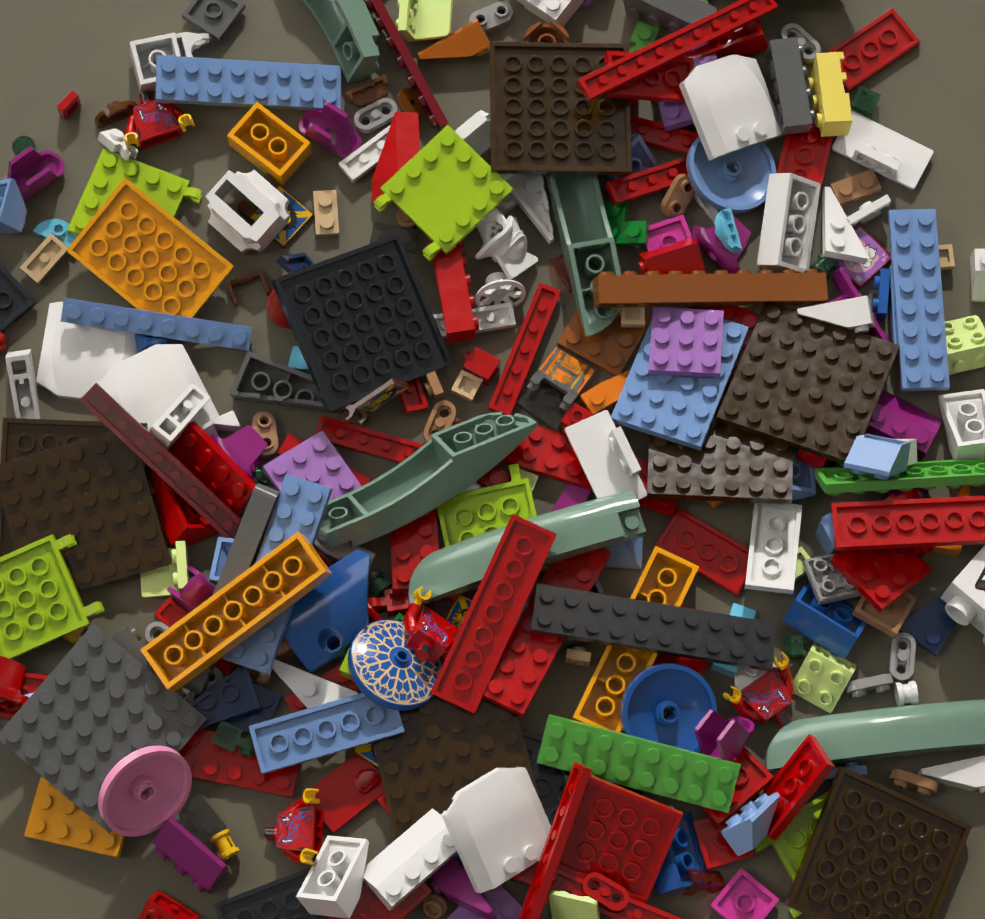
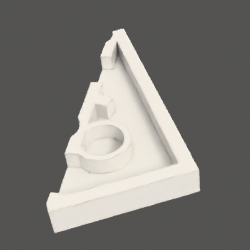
[506,174,554,244]
[822,186,869,264]
[272,660,358,709]

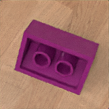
[866,390,942,461]
[153,816,230,894]

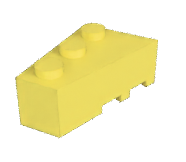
[806,52,852,137]

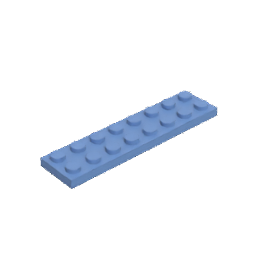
[155,55,341,111]
[888,209,950,391]
[223,474,333,675]

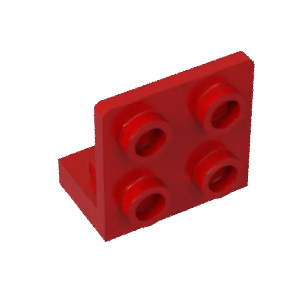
[0,655,29,712]
[138,890,200,919]

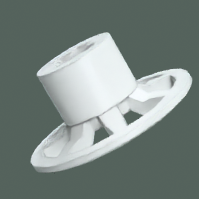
[475,272,526,307]

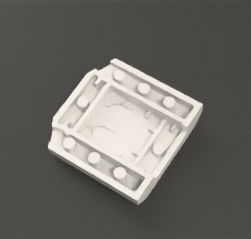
[679,54,783,161]
[36,302,138,401]
[99,344,219,438]
[441,767,551,893]

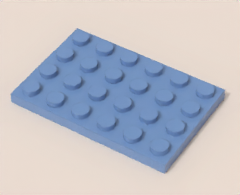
[611,307,749,451]

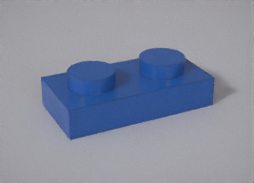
[871,268,890,321]

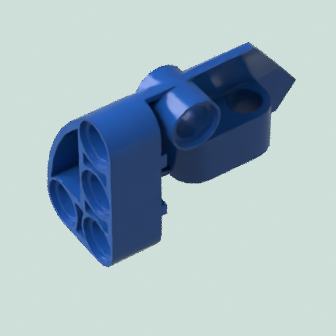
[284,550,372,673]

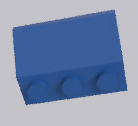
[782,579,867,659]
[654,812,710,895]

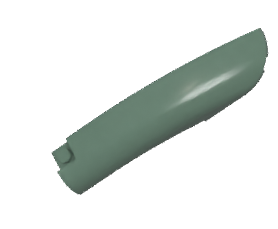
[302,0,380,83]
[545,174,621,337]
[317,412,538,549]
[408,490,646,604]
[765,699,985,771]

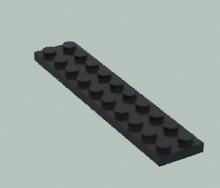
[530,583,777,672]

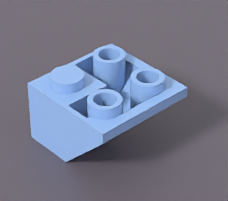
[720,792,780,856]

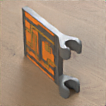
[527,344,597,412]

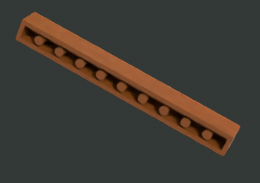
[592,269,828,308]

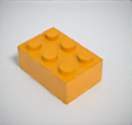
[227,102,312,186]

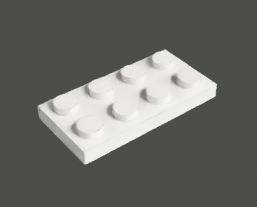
[745,503,802,594]

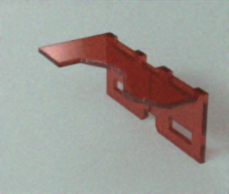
[550,254,572,294]
[683,869,726,896]

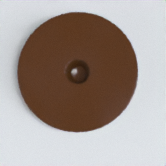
[397,87,428,118]

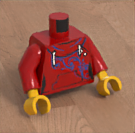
[124,91,195,150]
[403,586,459,663]
[723,652,794,728]
[265,788,324,866]

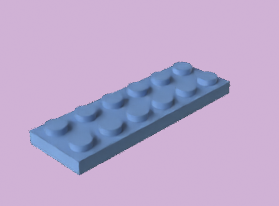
[249,693,405,774]

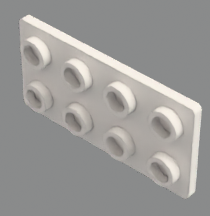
[832,111,933,190]
[564,410,647,500]

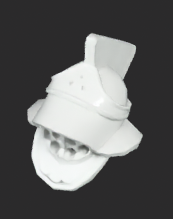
[475,208,538,280]

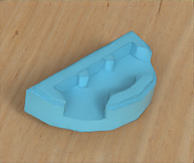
[715,208,742,254]
[33,219,77,247]

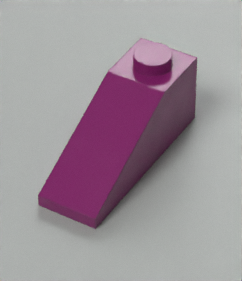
[430,856,497,919]

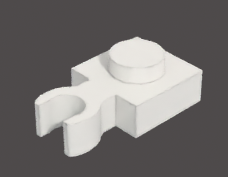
[97,128,138,161]

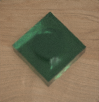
[851,86,881,117]

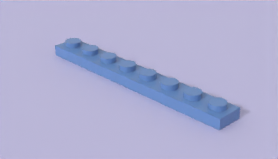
[60,298,253,351]

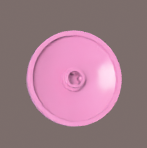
[98,746,192,837]

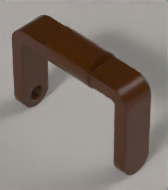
[227,271,270,307]

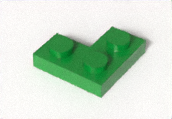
[604,200,649,247]

